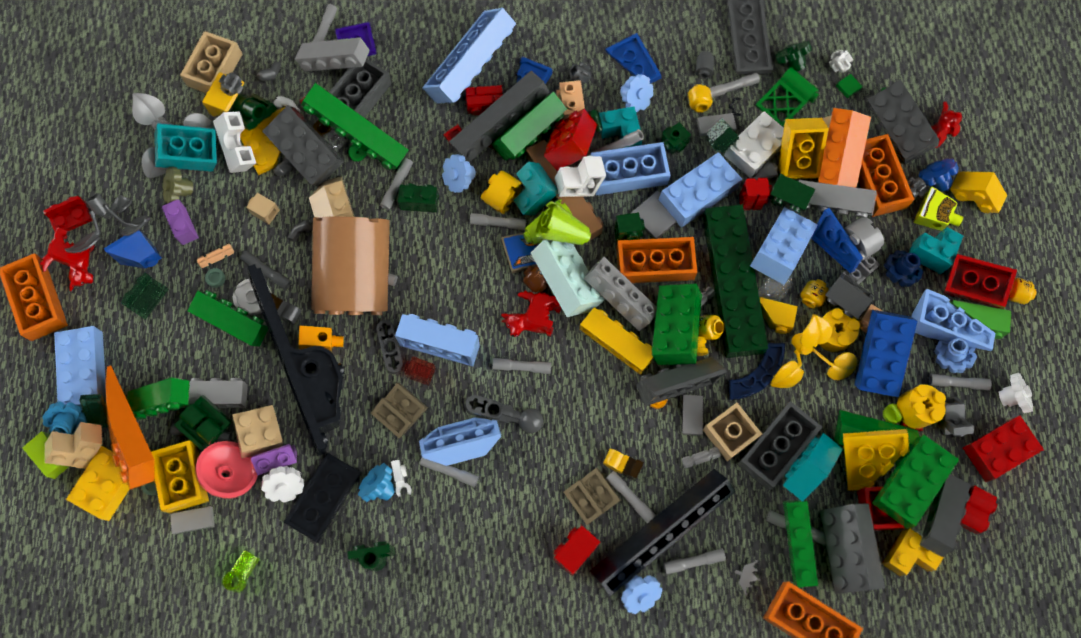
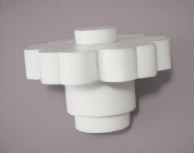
[998,373,1033,413]
[261,466,304,502]

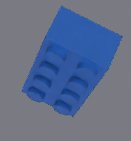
[855,309,918,397]

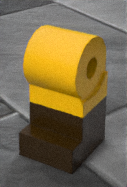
[603,449,644,481]

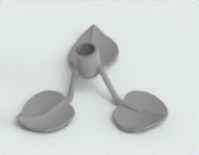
[132,93,215,178]

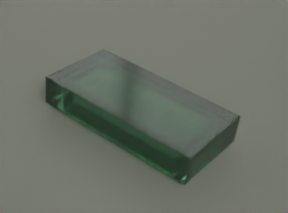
[79,394,108,428]

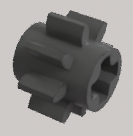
[569,62,591,84]
[219,73,244,96]
[907,177,927,200]

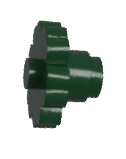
[775,41,812,71]

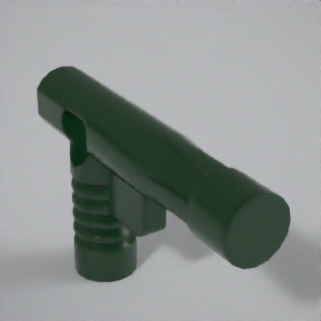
[590,109,603,132]

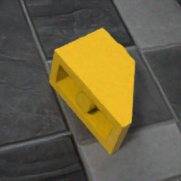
[760,297,798,334]

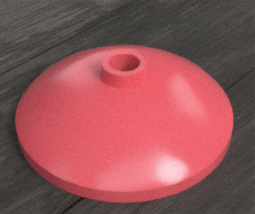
[195,441,258,499]

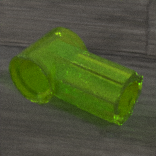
[223,550,260,593]

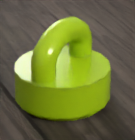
[883,403,903,424]

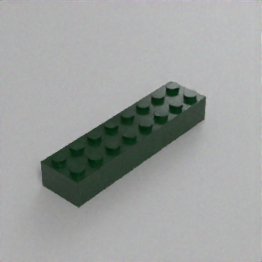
[702,205,768,358]

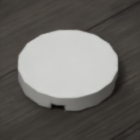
[233,279,271,316]

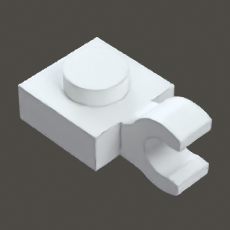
[391,460,412,497]

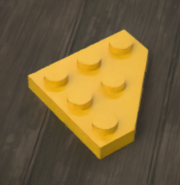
[240,106,286,175]
[843,429,909,490]

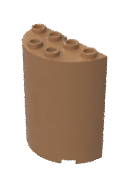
[311,216,390,315]

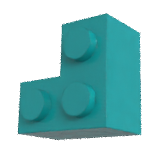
[599,106,642,148]
[513,161,558,215]
[909,227,964,274]

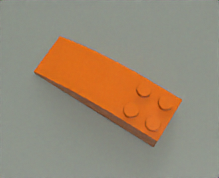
[106,366,155,490]

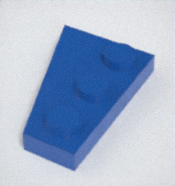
[811,208,863,273]

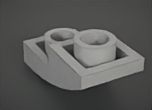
[843,256,880,284]

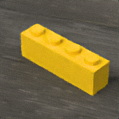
[579,307,654,375]

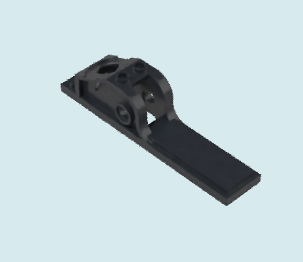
[247,264,345,456]

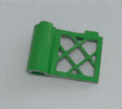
[755,67,819,127]

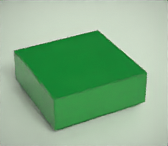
[836,74,863,99]

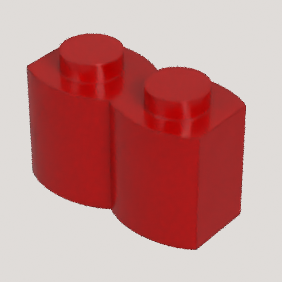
[960,485,998,534]

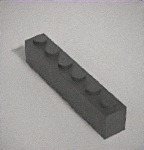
[449,71,549,162]

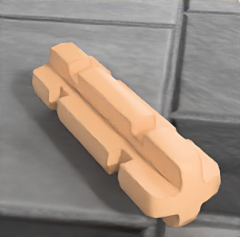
[197,244,234,268]

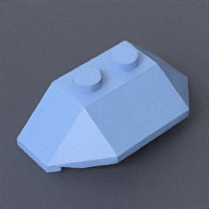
[419,417,501,466]

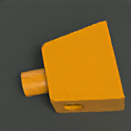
[299,326,344,352]

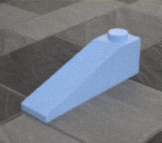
[911,289,995,351]

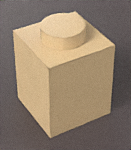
[247,193,280,224]

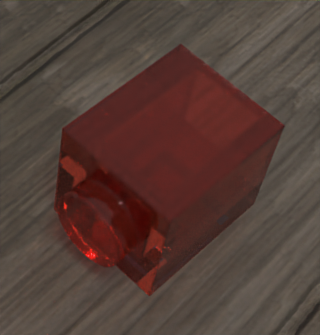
[404,356,436,386]

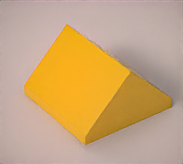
[202,72,244,116]

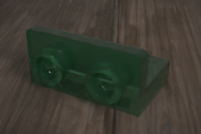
[121,273,169,320]

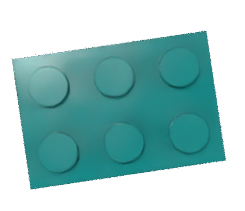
[154,123,217,171]
[783,433,843,502]

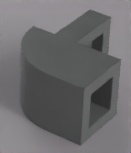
[939,397,974,437]

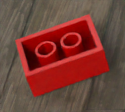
[544,109,597,172]
[943,254,1017,309]
[963,415,1044,482]

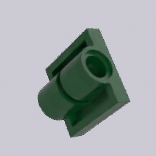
[230,93,277,131]
[174,395,232,451]
[347,541,396,571]

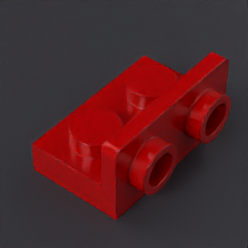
[43,196,93,232]

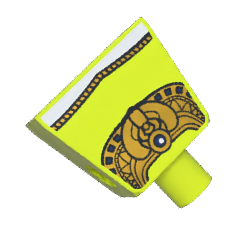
[913,187,963,231]

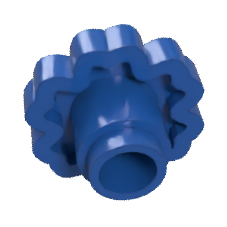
[919,158,959,192]

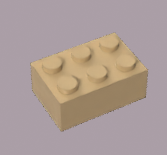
[180,31,242,93]

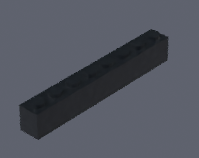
[590,469,736,596]

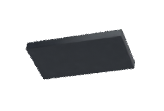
[283,452,362,543]

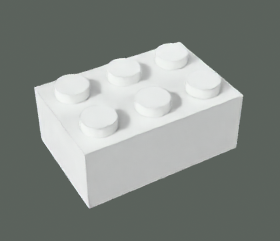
[724,111,784,178]

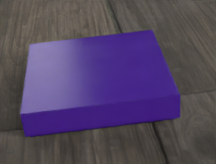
[335,22,377,56]

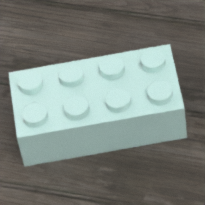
[531,240,605,317]

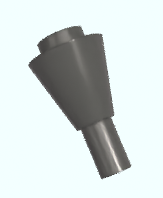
[754,161,779,180]

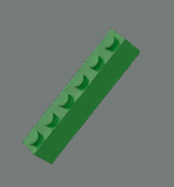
[301,83,409,171]

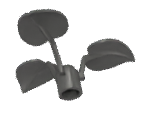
[65,193,151,253]

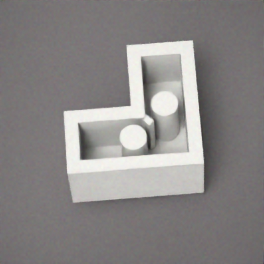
[555,156,606,197]

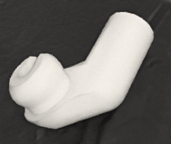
[274,96,301,112]

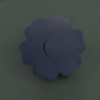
[884,250,923,287]

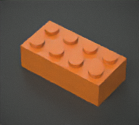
[858,134,915,217]
[616,237,697,283]
[0,253,68,342]
[763,581,863,638]

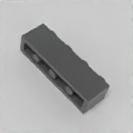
[920,474,970,557]

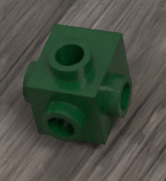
[661,122,691,155]

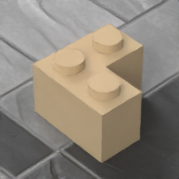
[45,422,102,469]

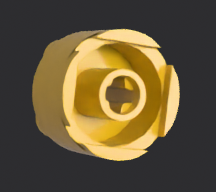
[481,170,523,214]
[819,308,860,352]
[897,384,946,429]

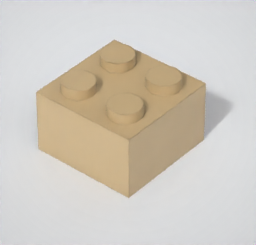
[703,403,762,461]
[232,405,283,459]

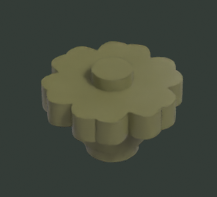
[162,167,193,204]

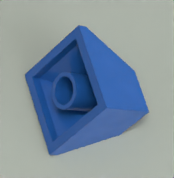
[104,230,162,269]

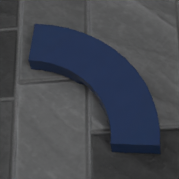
[728,343,785,400]

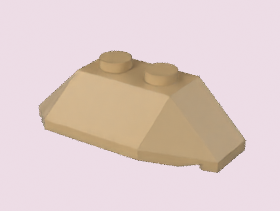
[309,176,355,218]

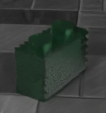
[706,118,739,153]

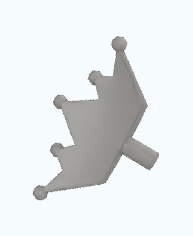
[735,560,761,596]

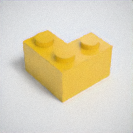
[950,171,1007,213]
[882,528,944,576]

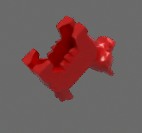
[39,227,95,291]
[501,290,561,337]

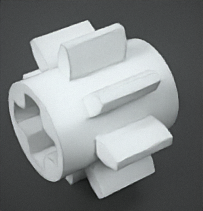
[829,50,853,73]

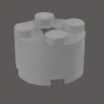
[843,217,884,261]

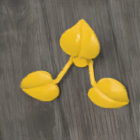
[770,314,857,388]

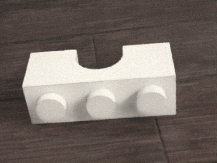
[213,112,256,173]

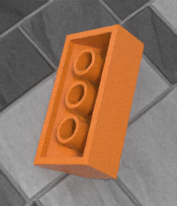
[818,108,871,188]

